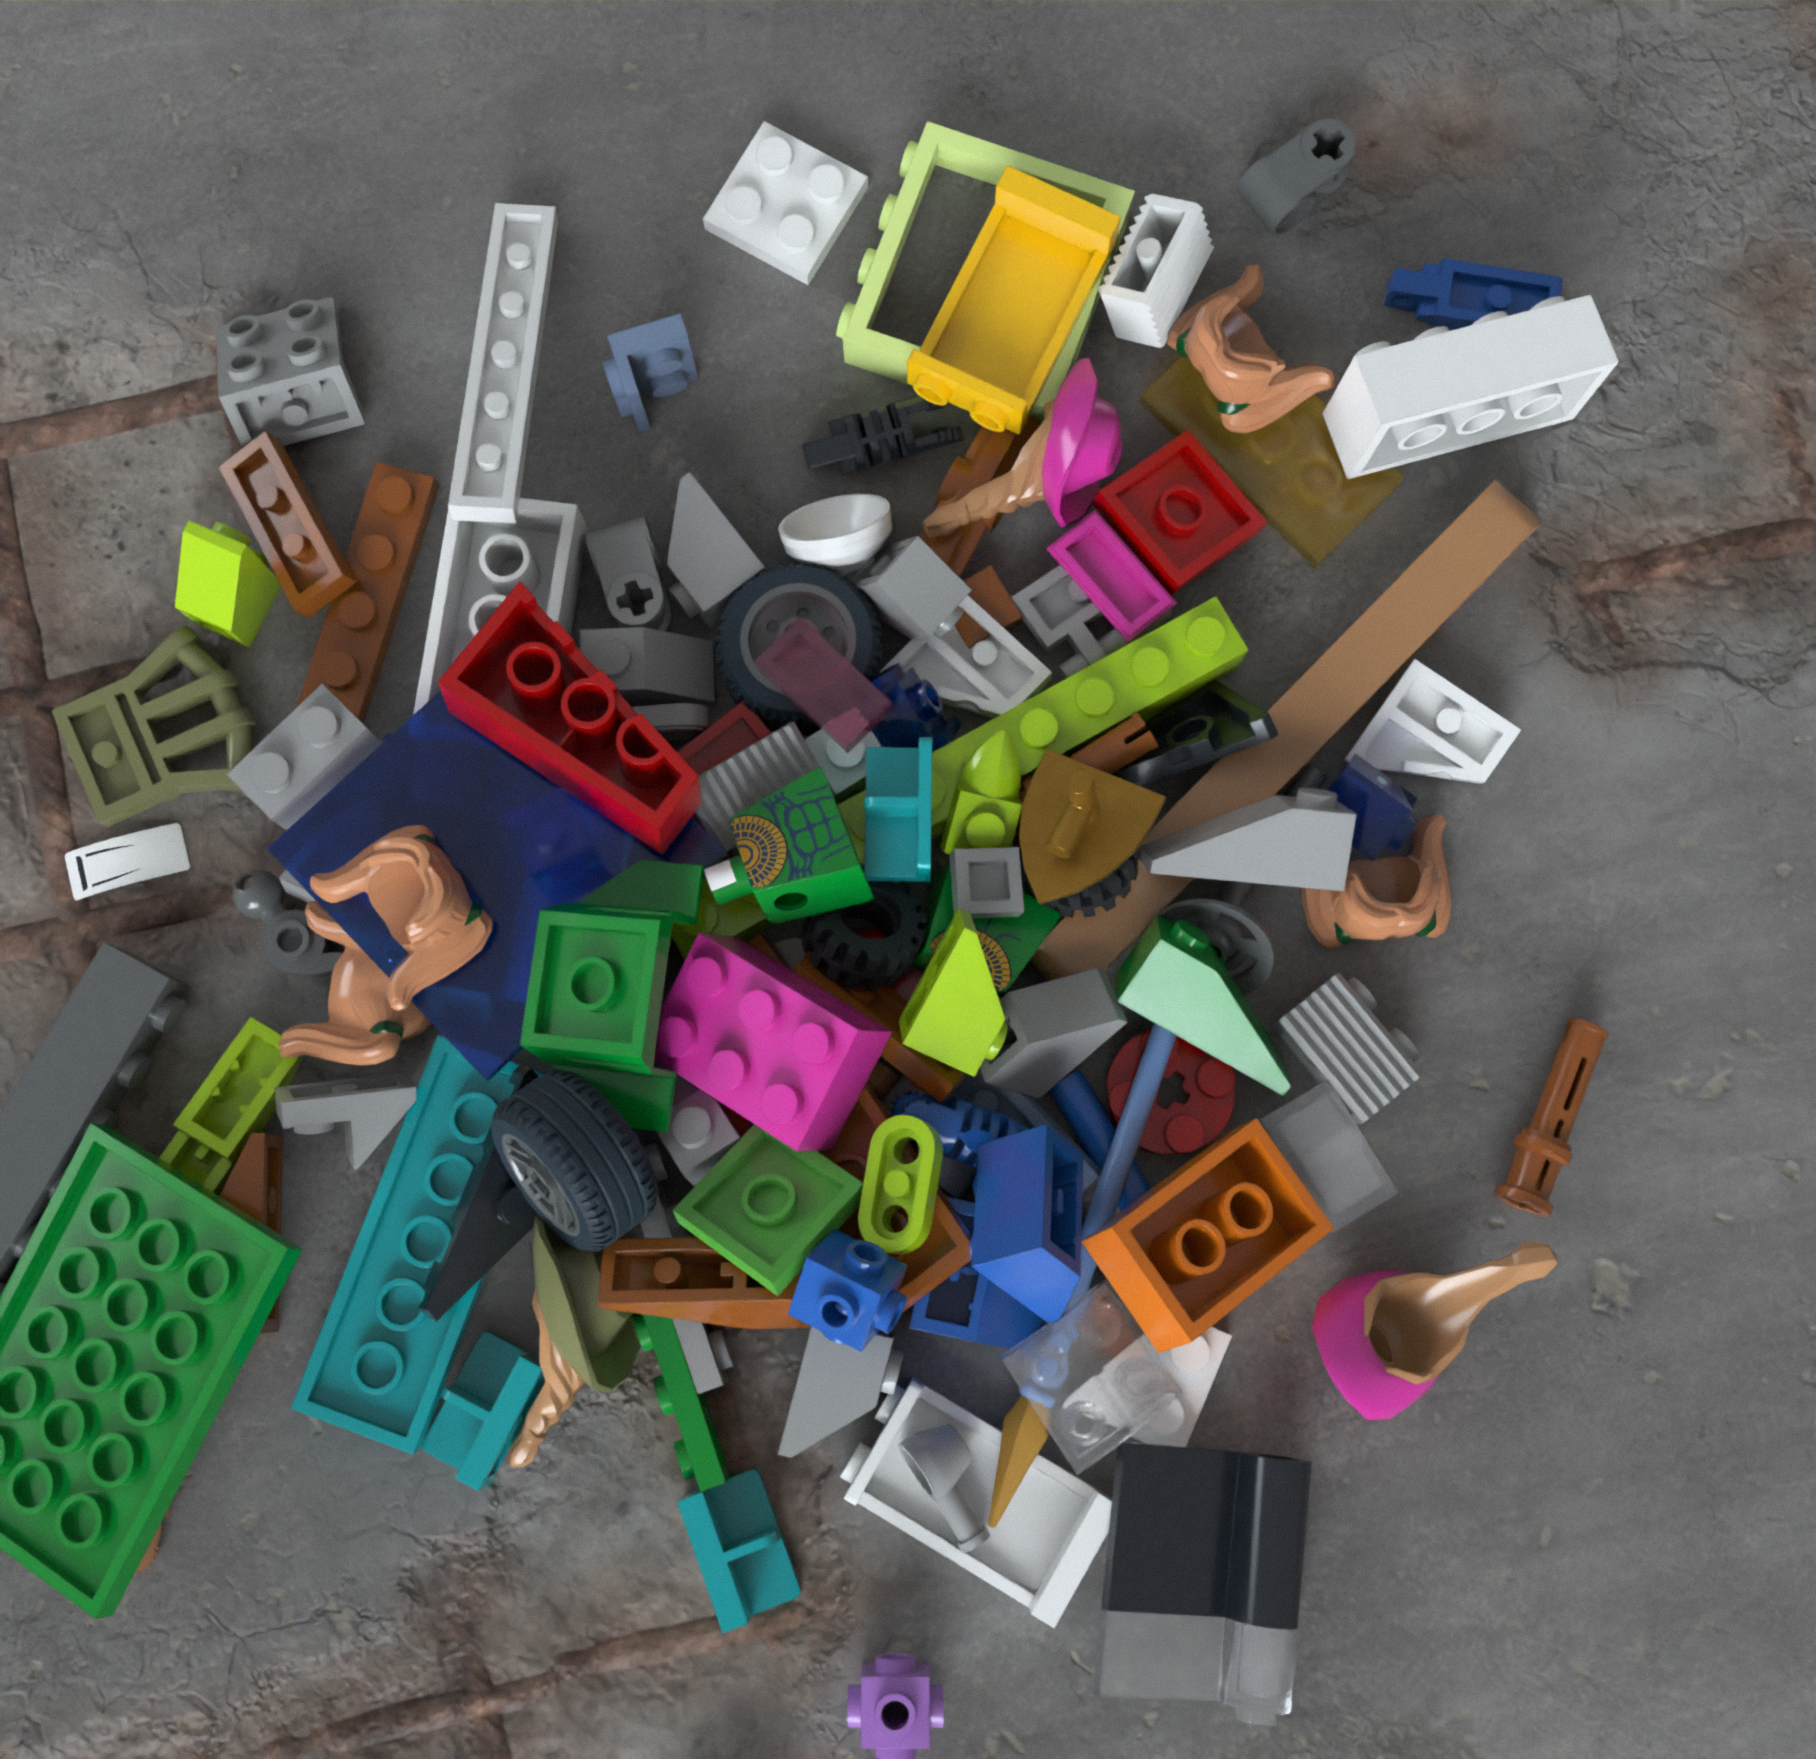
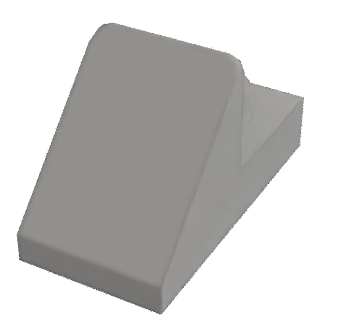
[274,1072,417,1169]

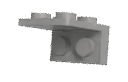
[216,297,365,448]

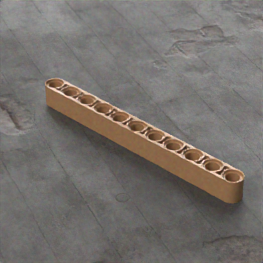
[1029,479,1543,981]

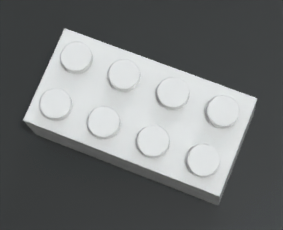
[1322,295,1619,479]
[410,498,588,750]

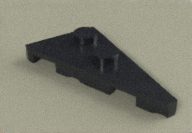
[1111,679,1279,786]
[418,1064,538,1322]

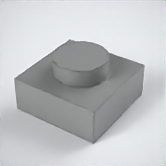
[949,847,1024,919]

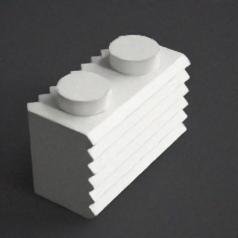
[1097,193,1214,348]

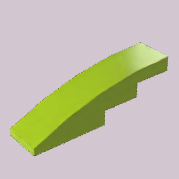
[159,1016,305,1196]

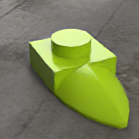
[940,729,1022,854]

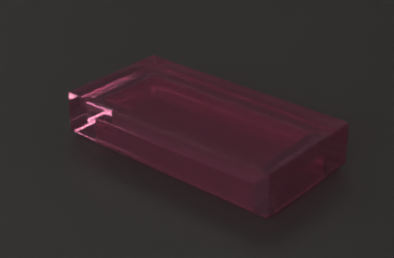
[754,617,893,754]

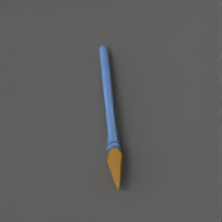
[988,1023,1177,1528]

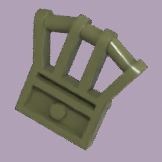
[52,626,256,827]

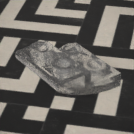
[999,1278,1182,1475]

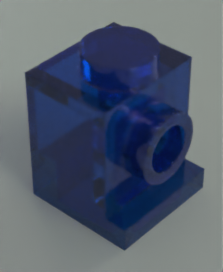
[856,663,962,752]

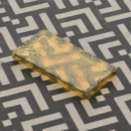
[1140,356,1404,568]

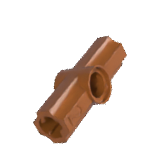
[920,414,1041,579]

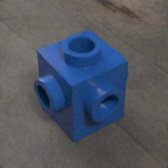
[788,1229,908,1352]

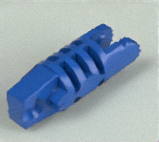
[890,1090,1030,1168]

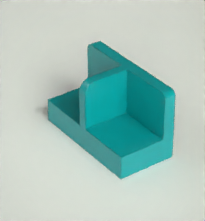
[864,737,932,882]
[422,1331,545,1491]
[677,1468,801,1633]

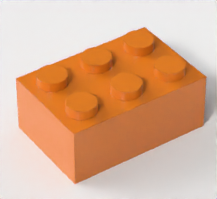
[1081,1118,1334,1353]

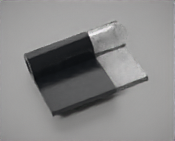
[1093,1441,1312,1726]

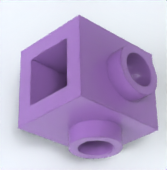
[847,1653,944,1759]

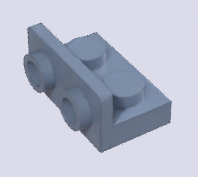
[602,313,698,433]

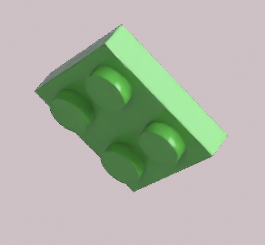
[673,1124,863,1296]

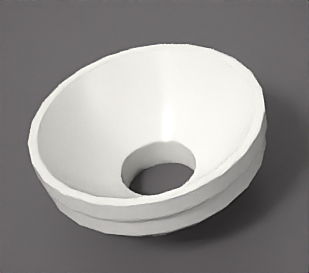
[778,494,893,575]

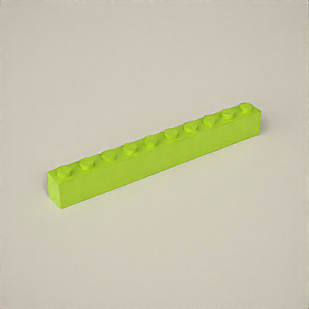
[671,596,1248,960]

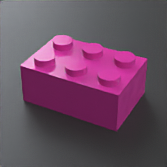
[654,932,892,1151]

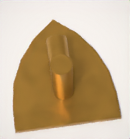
[1019,749,1166,904]

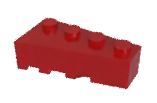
[438,581,701,855]

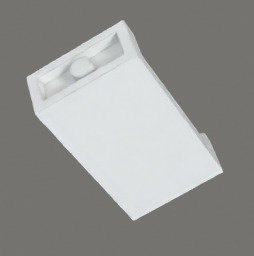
[840,1377,1112,1628]

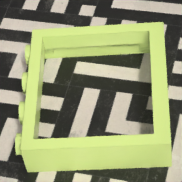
[836,121,1135,423]

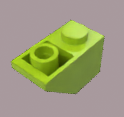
[175,520,281,648]

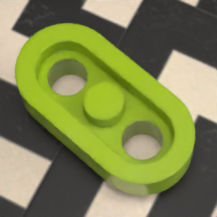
[858,1115,943,1255]

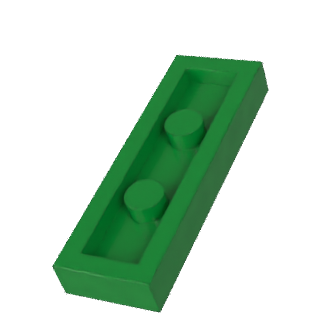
[632,1313,731,1492]

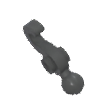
[232,870,343,1023]

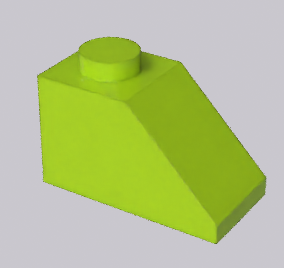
[898,908,1008,1077]

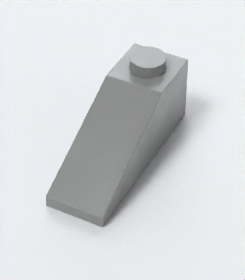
[1139,788,1357,892]

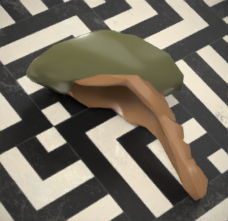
[507,1215,641,1467]

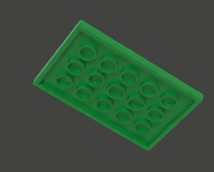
[0,1123,303,1619]

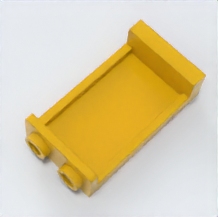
[907,165,1121,435]

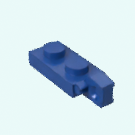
[1384,258,1563,329]

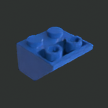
[969,1124,1084,1323]
[909,1197,1045,1353]

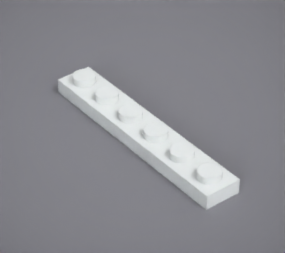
[448,203,558,524]

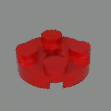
[1105,1028,1236,1156]

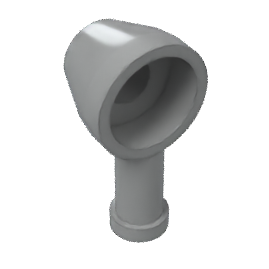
[898,1424,990,1553]

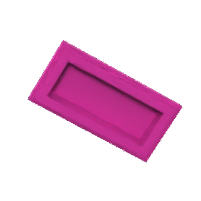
[1047,509,1177,643]

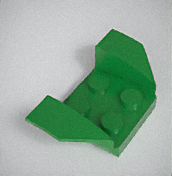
[520,860,705,1133]

